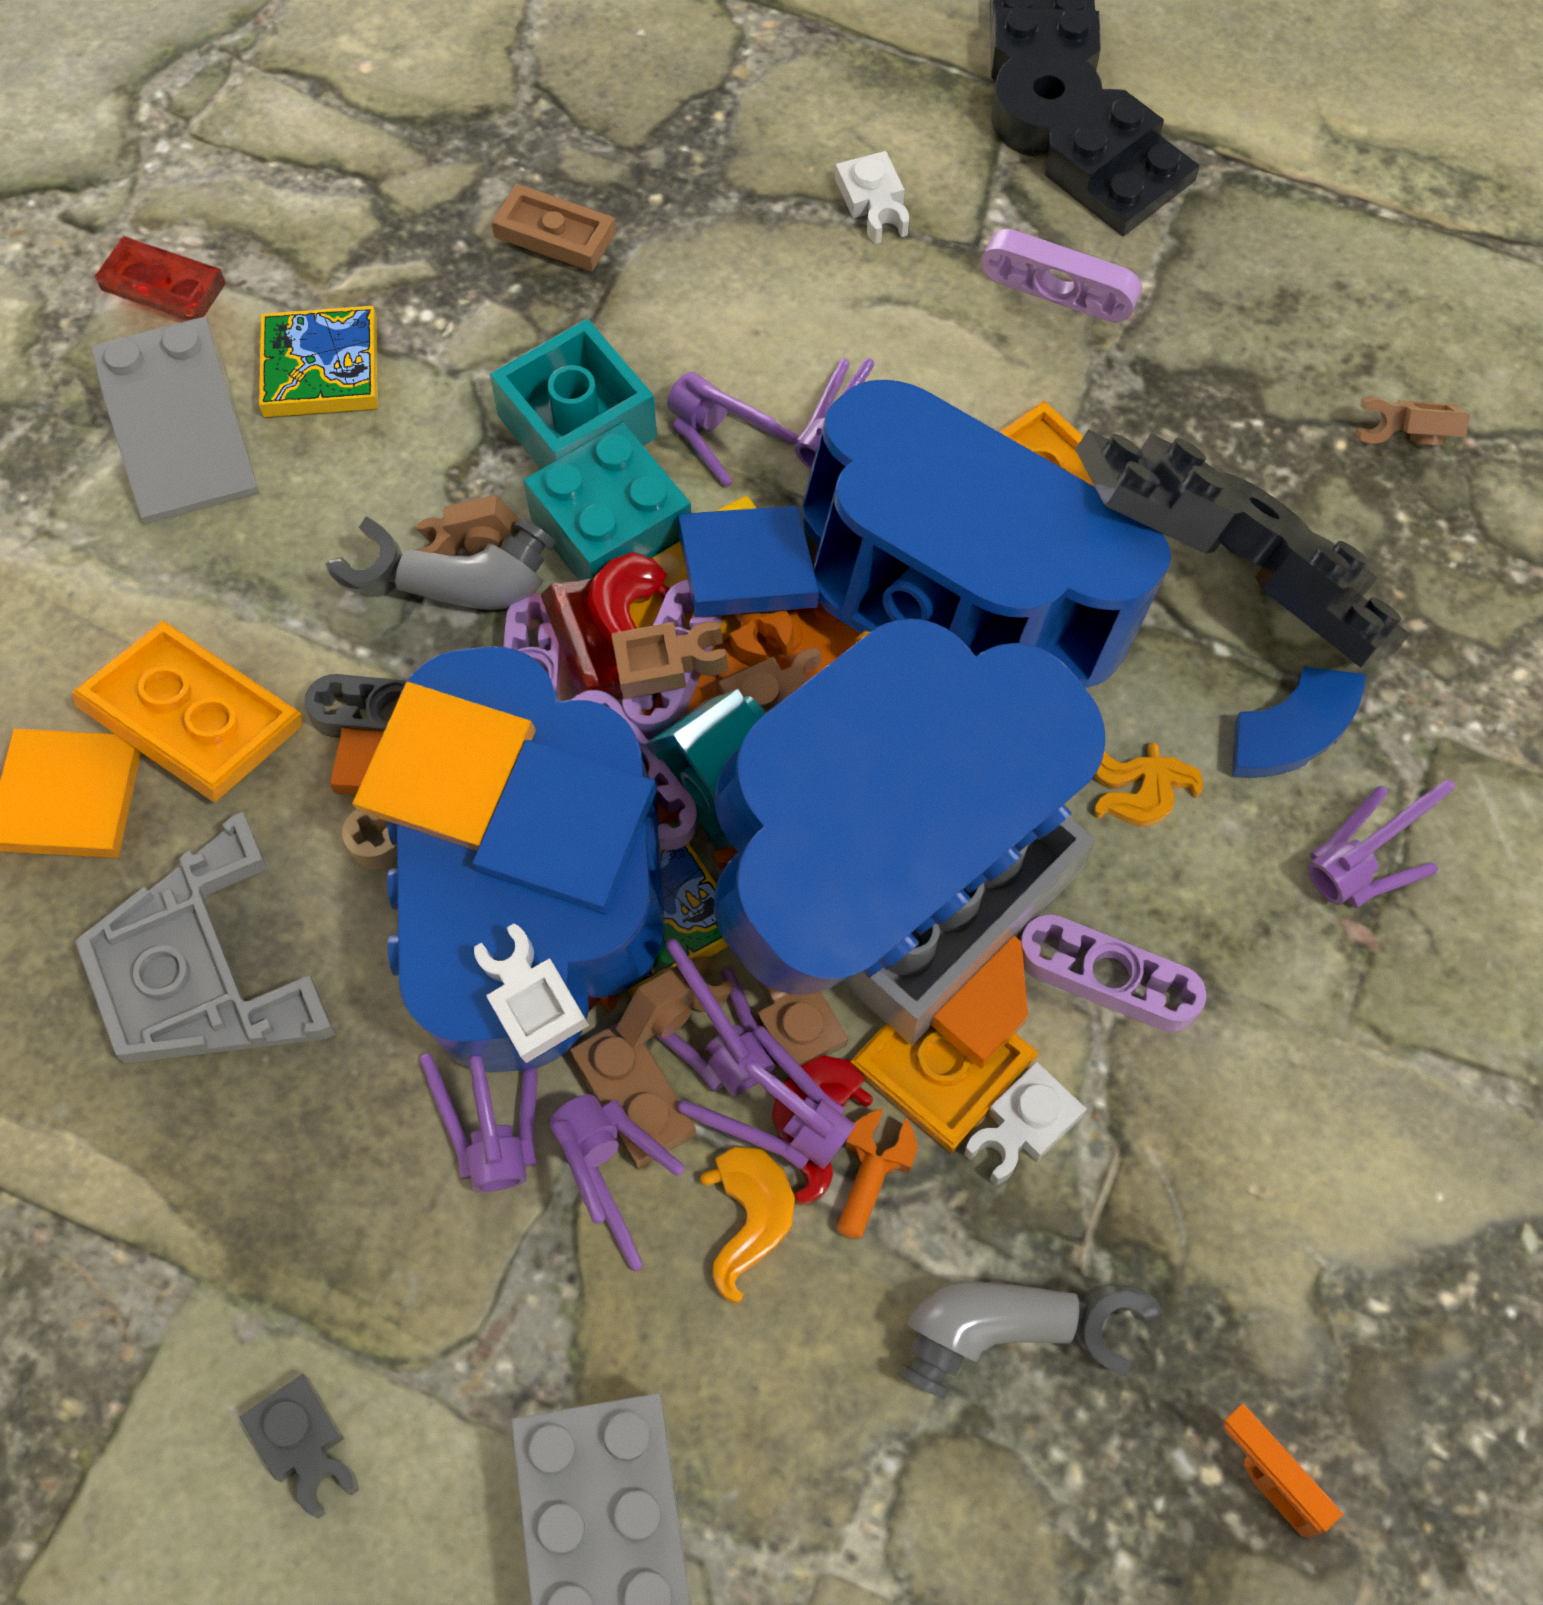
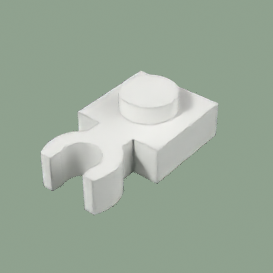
[835,151,909,244]
[474,924,589,1063]
[964,1062,1087,1186]

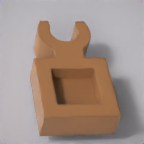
[611,621,729,699]
[718,648,821,713]

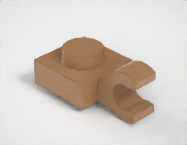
[1355,396,1470,445]
[415,494,519,556]
[616,956,734,1048]
[756,979,848,1066]

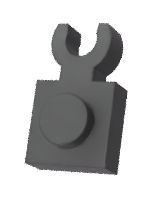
[239,1374,359,1519]

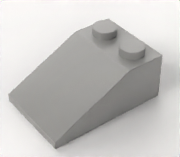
[91,316,259,525]

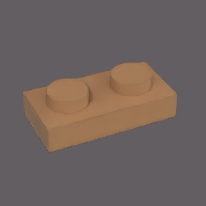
[492,183,616,272]
[570,1021,696,1169]

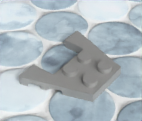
[75,812,336,1064]

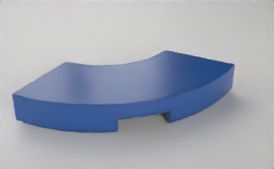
[1232,666,1366,778]

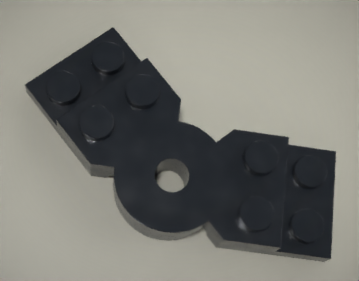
[990,0,1200,237]
[1075,429,1410,668]

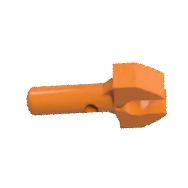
[729,610,794,666]
[837,1108,918,1239]

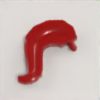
[587,552,670,679]
[772,1055,873,1206]

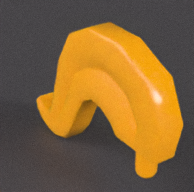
[700,1146,795,1305]

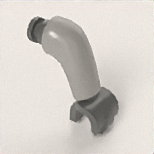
[325,516,556,610]
[897,1282,1164,1399]

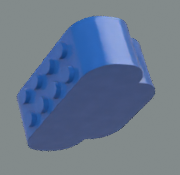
[801,380,1171,688]
[714,619,1105,995]
[387,646,665,1073]

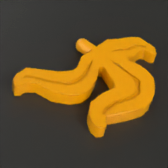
[1093,742,1203,826]

